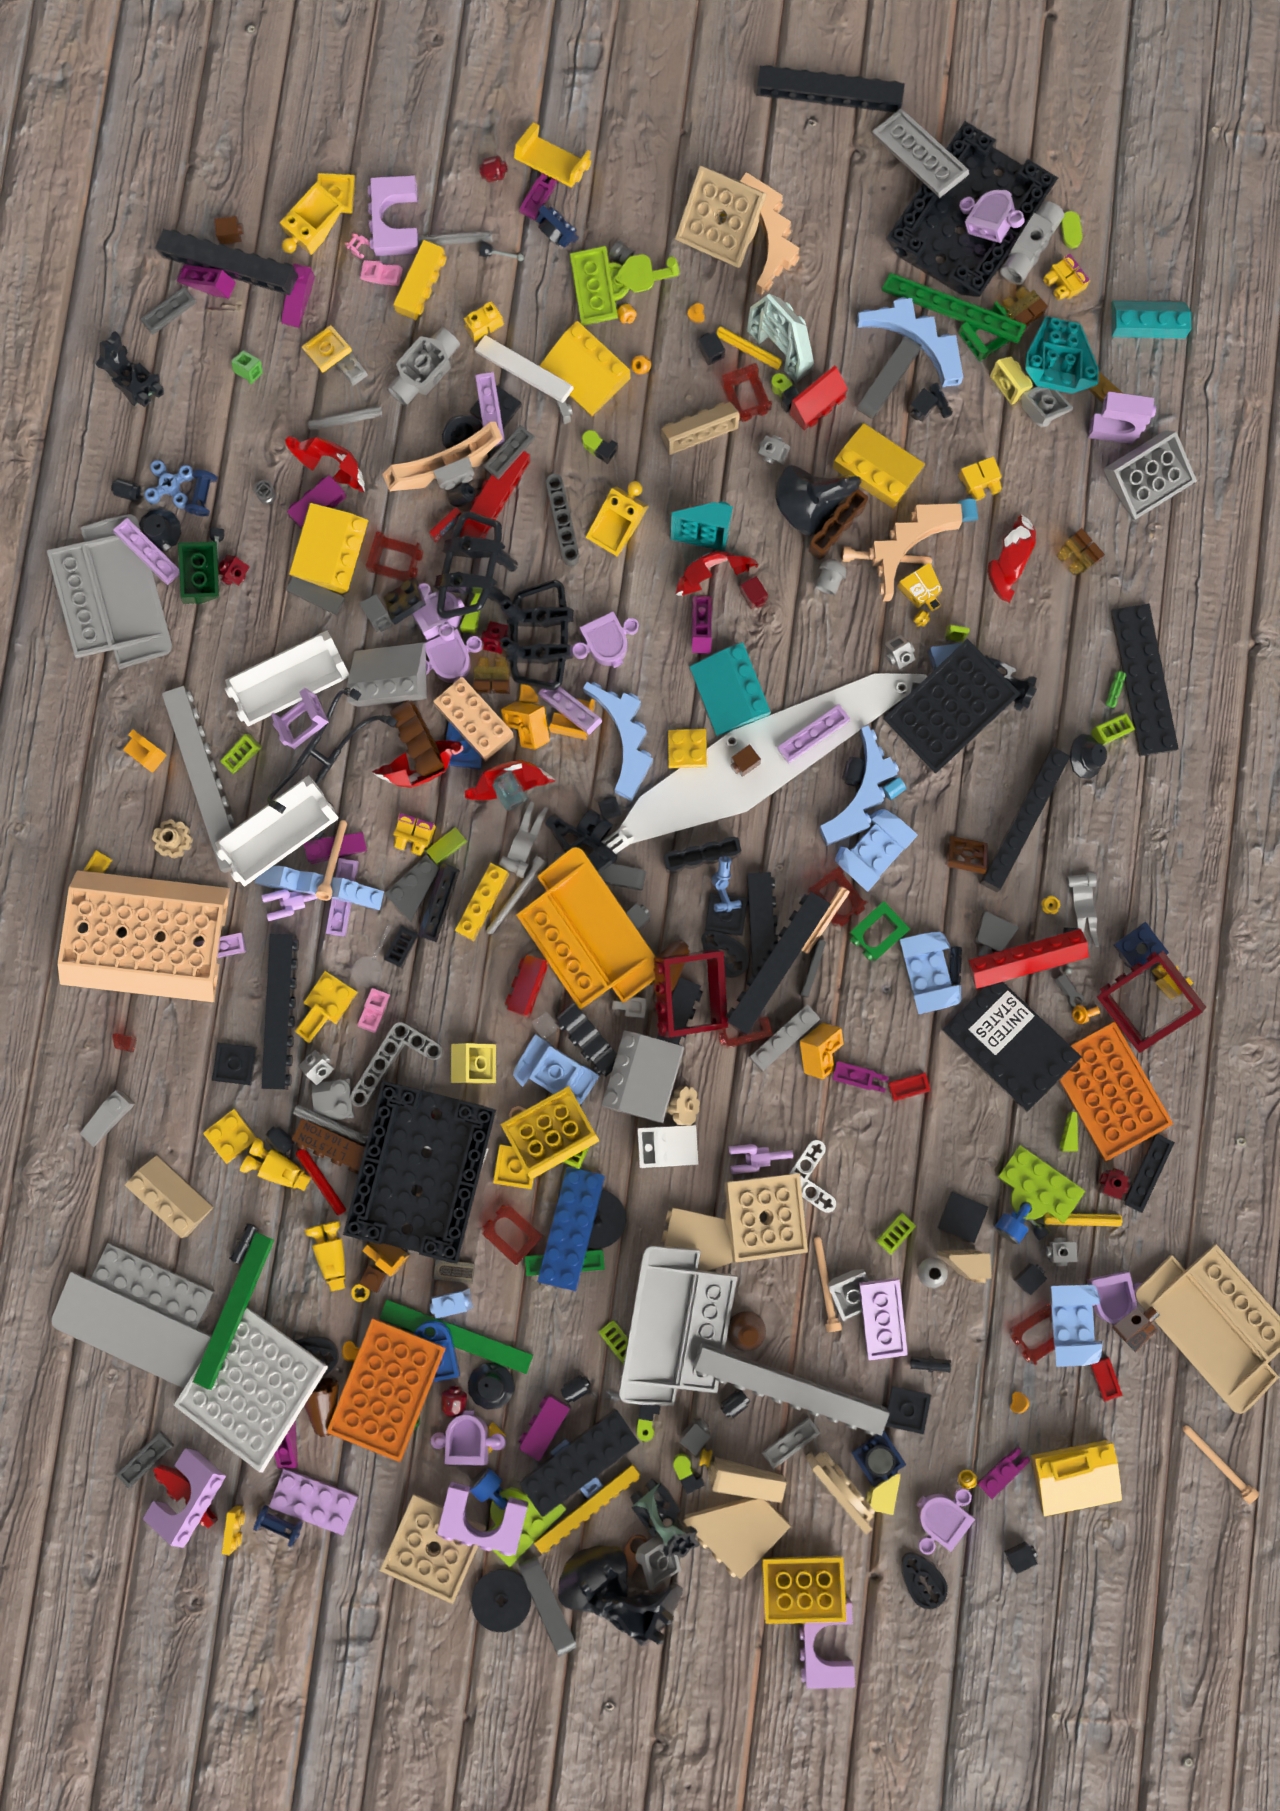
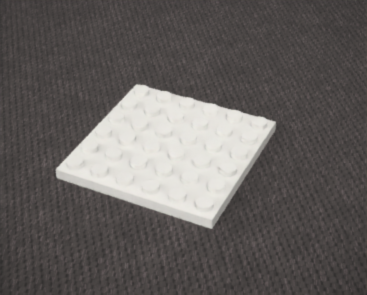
[174,1307,328,1472]

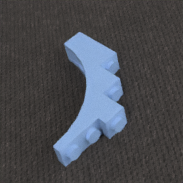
[856,297,963,387]
[583,682,653,802]
[819,725,899,846]
[255,866,384,910]

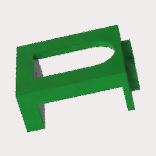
[958,301,1010,362]
[848,901,910,962]

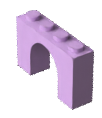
[368,176,419,256]
[1089,392,1156,444]
[143,1448,226,1548]
[437,1482,529,1556]
[799,1599,855,1689]

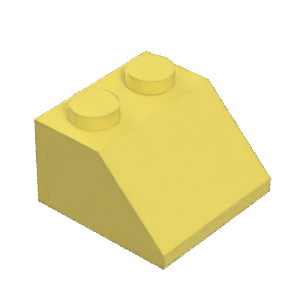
[990,357,1033,405]
[451,1043,496,1083]

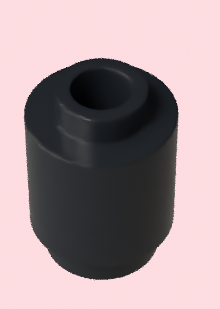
[111,478,141,501]
[448,483,475,507]
[842,757,865,786]
[265,1126,295,1155]
[561,1374,591,1403]
[721,1390,751,1419]

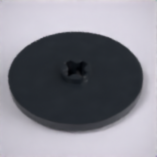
[588,1190,626,1249]
[471,1569,531,1632]

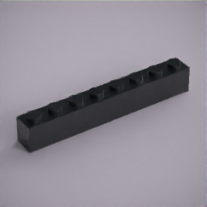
[756,65,905,113]
[155,229,298,296]
[980,747,1070,892]
[726,891,831,1036]
[261,934,299,1090]

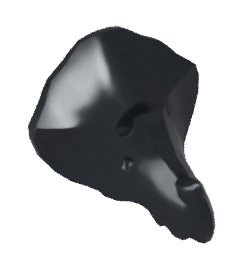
[775,465,862,536]
[558,1545,628,1633]
[596,1582,683,1647]

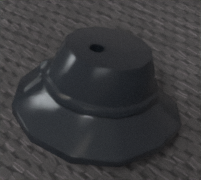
[442,414,483,449]
[139,509,181,551]
[1070,734,1107,779]
[468,1363,515,1410]

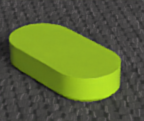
[1060,211,1083,249]

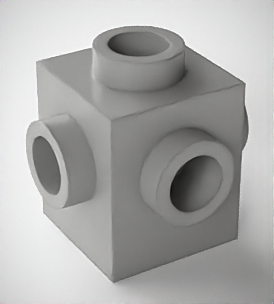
[758,435,791,465]
[885,634,915,669]
[299,1050,334,1085]
[1046,1237,1077,1266]

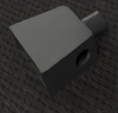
[974,911,1019,957]

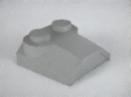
[1021,387,1073,427]
[433,457,475,490]
[312,1079,355,1121]
[827,1269,869,1321]
[636,1534,681,1591]

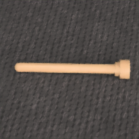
[842,546,932,564]
[316,820,347,900]
[814,1236,842,1332]
[1183,1425,1259,1504]

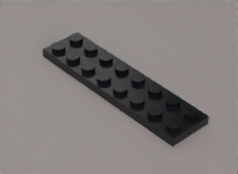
[1111,603,1179,757]

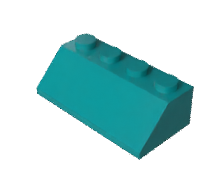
[1111,300,1191,339]

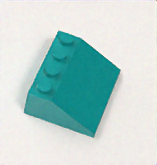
[670,501,733,552]
[689,642,771,736]

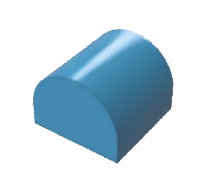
[957,499,978,522]
[882,777,906,800]

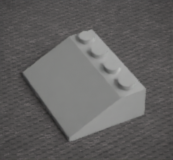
[1103,430,1197,520]
[347,642,427,707]
[602,1030,684,1123]

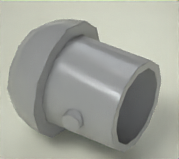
[815,559,846,595]
[918,1257,948,1288]

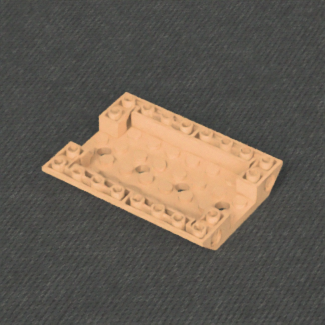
[58,870,230,1002]

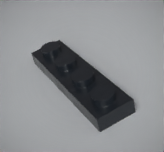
[418,863,460,942]
[1123,1134,1175,1213]

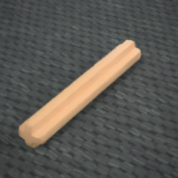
[802,886,849,954]

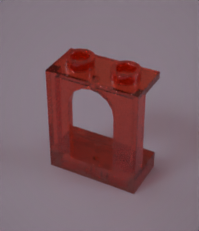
[721,363,772,422]
[366,531,423,582]
[808,866,868,927]
[718,1016,773,1049]
[482,1204,544,1266]
[1010,1304,1055,1365]

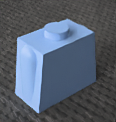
[430,1289,473,1318]

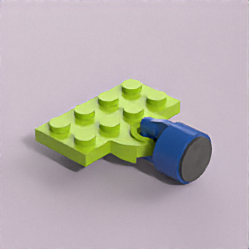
[995,1145,1086,1245]
[469,1468,566,1567]

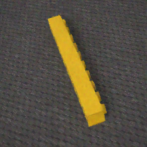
[534,1463,640,1554]

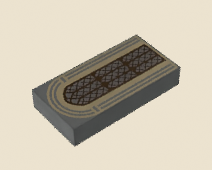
[433,1259,475,1283]

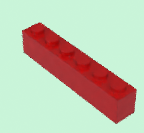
[460,451,531,539]
[968,929,1089,989]

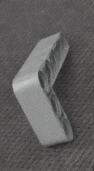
[350,1022,444,1107]

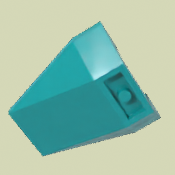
[1025,316,1099,394]

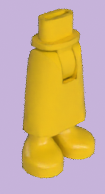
[240,1138,311,1191]
[304,1220,346,1292]

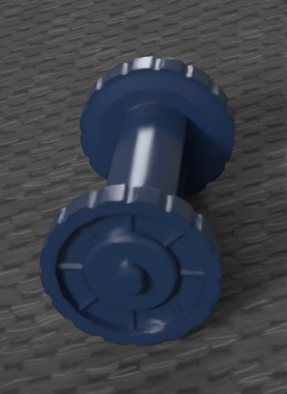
[184,470,218,517]
[253,1505,304,1548]

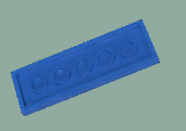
[537,1166,605,1292]

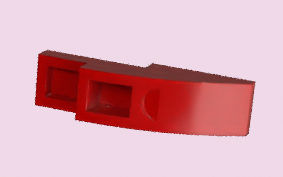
[153,1464,218,1529]

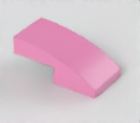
[360,261,403,286]
[357,988,390,1033]

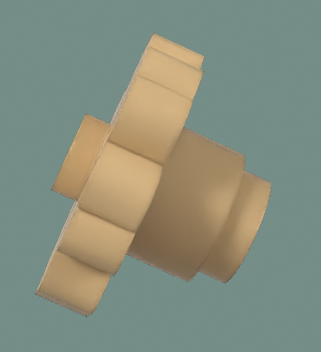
[152,819,193,859]
[666,1086,700,1125]

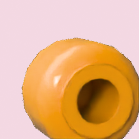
[617,304,637,323]
[631,355,651,374]

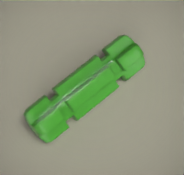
[1105,671,1126,708]

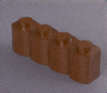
[809,489,868,560]
[390,700,444,777]

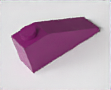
[281,263,315,328]
[177,265,236,299]
[692,596,712,653]
[304,832,367,864]
[274,1419,298,1469]

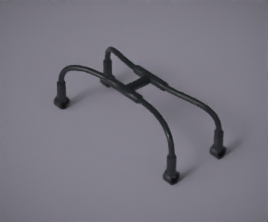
[267,688,398,840]

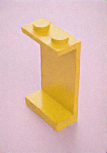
[514,122,591,188]

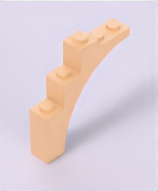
[740,172,800,296]
[382,421,503,491]
[869,504,962,601]

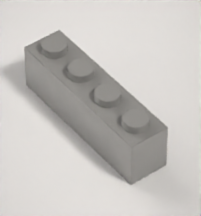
[749,1004,820,1072]

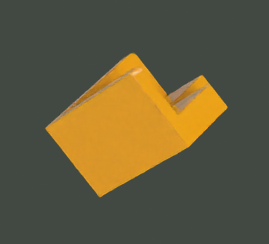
[549,699,595,740]
[501,701,550,750]
[123,729,167,773]
[800,1023,843,1079]
[362,1242,410,1277]

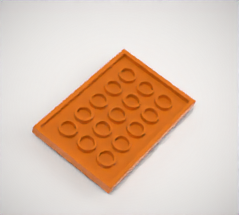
[1059,1021,1173,1162]
[326,1318,446,1462]

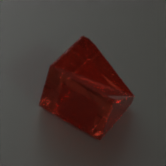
[112,1033,137,1053]

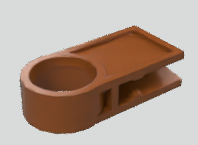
[623,1534,647,1578]

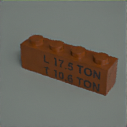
[292,1119,365,1174]

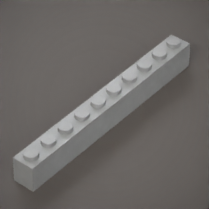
[162,686,235,873]
[693,1343,890,1436]

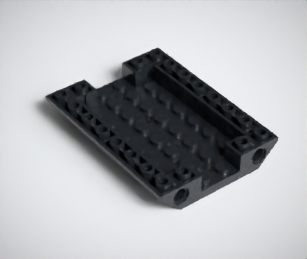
[886,121,1059,297]
[343,1081,496,1264]

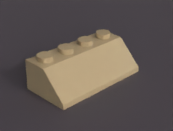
[661,402,740,455]
[125,1155,214,1238]
[937,1249,992,1283]

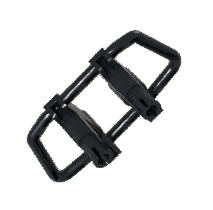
[433,511,518,619]
[500,580,574,690]

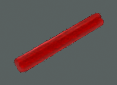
[296,1149,346,1216]

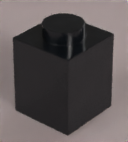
[698,332,725,366]
[908,388,938,423]
[1013,1263,1047,1295]
[1004,1541,1038,1575]

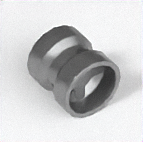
[609,240,635,265]
[254,480,277,504]

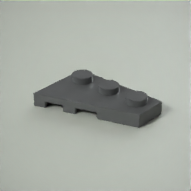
[385,855,440,922]

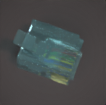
[493,770,529,811]

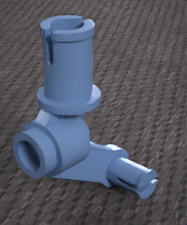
[711,856,741,912]

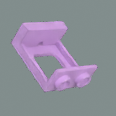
[271,688,328,749]

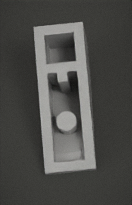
[80,1090,135,1147]

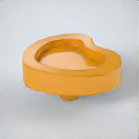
[687,303,705,323]
[342,1341,360,1362]
[1010,1392,1029,1413]

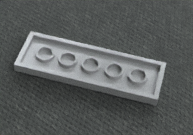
[872,109,969,198]

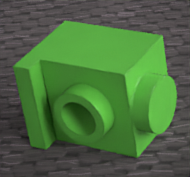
[231,350,263,384]

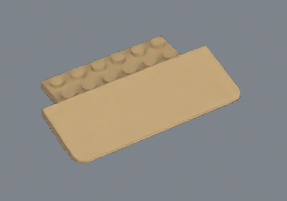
[1135,1244,1280,1414]

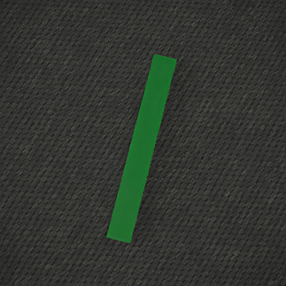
[882,273,1026,344]
[193,1232,274,1390]
[379,1299,534,1374]

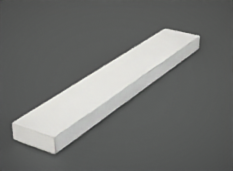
[474,335,574,403]

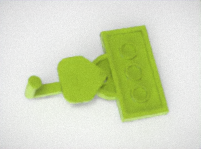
[570,246,680,326]

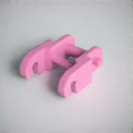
[345,233,370,259]

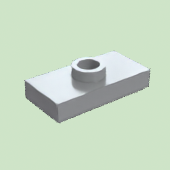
[336,352,368,386]

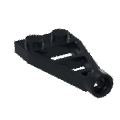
[545,814,617,873]

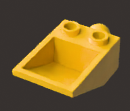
[279,182,344,255]
[585,481,649,557]

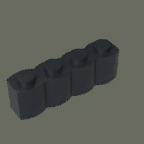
[663,837,742,873]
[556,1002,617,1077]

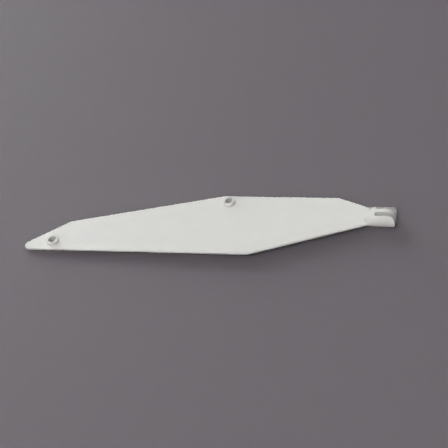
[601,673,927,854]

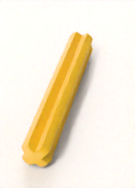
[716,326,783,370]
[1044,1213,1122,1227]

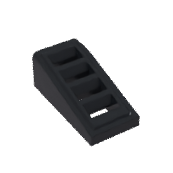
[384,926,418,968]

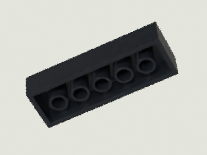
[518,1409,640,1518]

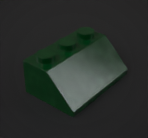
[178,541,219,604]

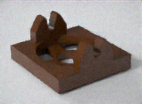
[945,836,988,874]

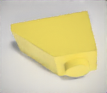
[865,1472,900,1515]

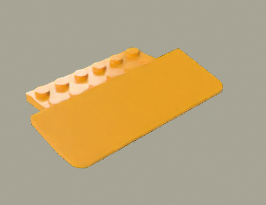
[516,847,656,1010]

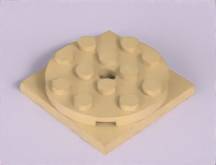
[675,166,767,267]
[725,1173,808,1263]
[805,1451,875,1534]
[380,1494,487,1604]

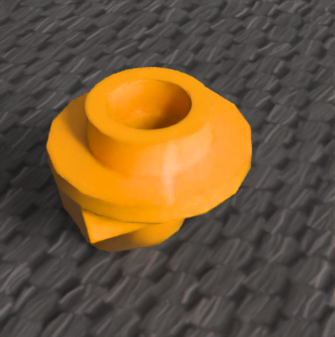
[1072,1005,1100,1024]

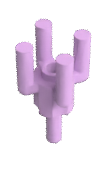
[262,889,318,921]
[728,1144,793,1174]

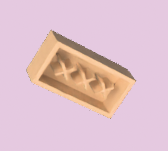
[433,677,514,762]

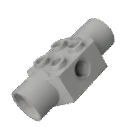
[1000,201,1064,285]
[387,327,460,406]

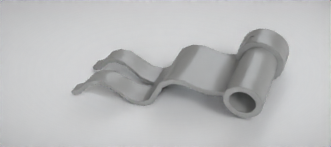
[499,802,548,878]
[1067,871,1099,947]

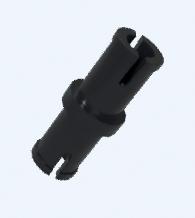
[229,1223,258,1264]
[910,1356,951,1373]

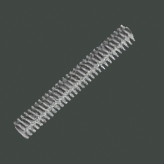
[418,230,493,247]
[308,405,382,431]
[293,1105,368,1146]

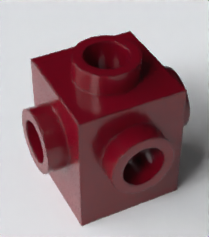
[218,554,250,586]
[481,621,509,654]
[1098,1168,1130,1200]

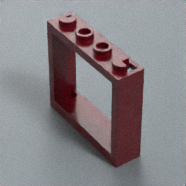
[653,950,728,1038]
[1097,951,1206,1053]

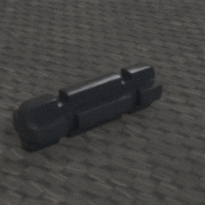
[929,383,953,418]
[950,946,962,984]

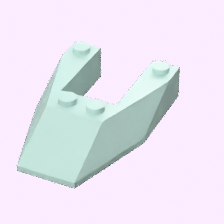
[747,294,814,384]

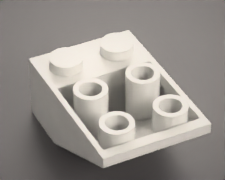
[638,1125,698,1168]

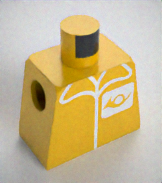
[897,562,942,612]

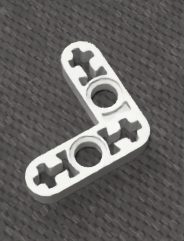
[789,1140,836,1213]

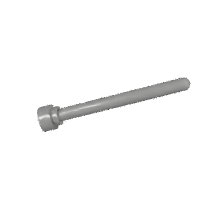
[486,855,549,934]

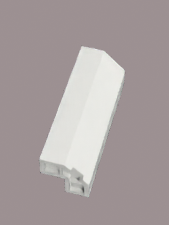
[225,630,349,726]
[215,775,338,886]

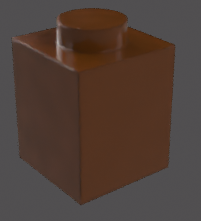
[214,216,244,244]
[730,744,761,777]
[359,1265,388,1293]

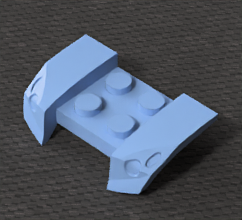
[835,809,918,892]
[900,932,961,1014]
[513,1034,600,1105]
[1051,1285,1103,1367]

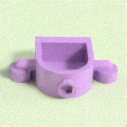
[960,190,1024,243]
[412,583,464,642]
[573,611,639,668]
[425,629,482,683]
[1087,1271,1142,1325]
[431,1410,506,1465]
[916,1488,975,1555]

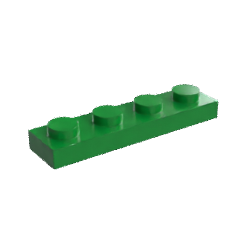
[525,1250,605,1276]

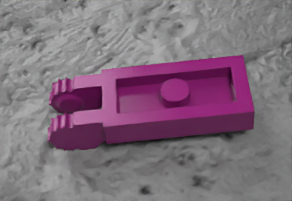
[519,173,558,221]
[832,1061,889,1093]
[977,1447,1030,1499]

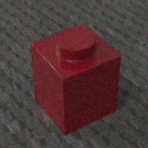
[740,576,768,609]

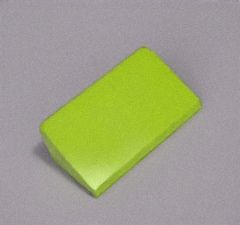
[426,827,467,865]

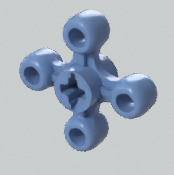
[144,460,194,509]

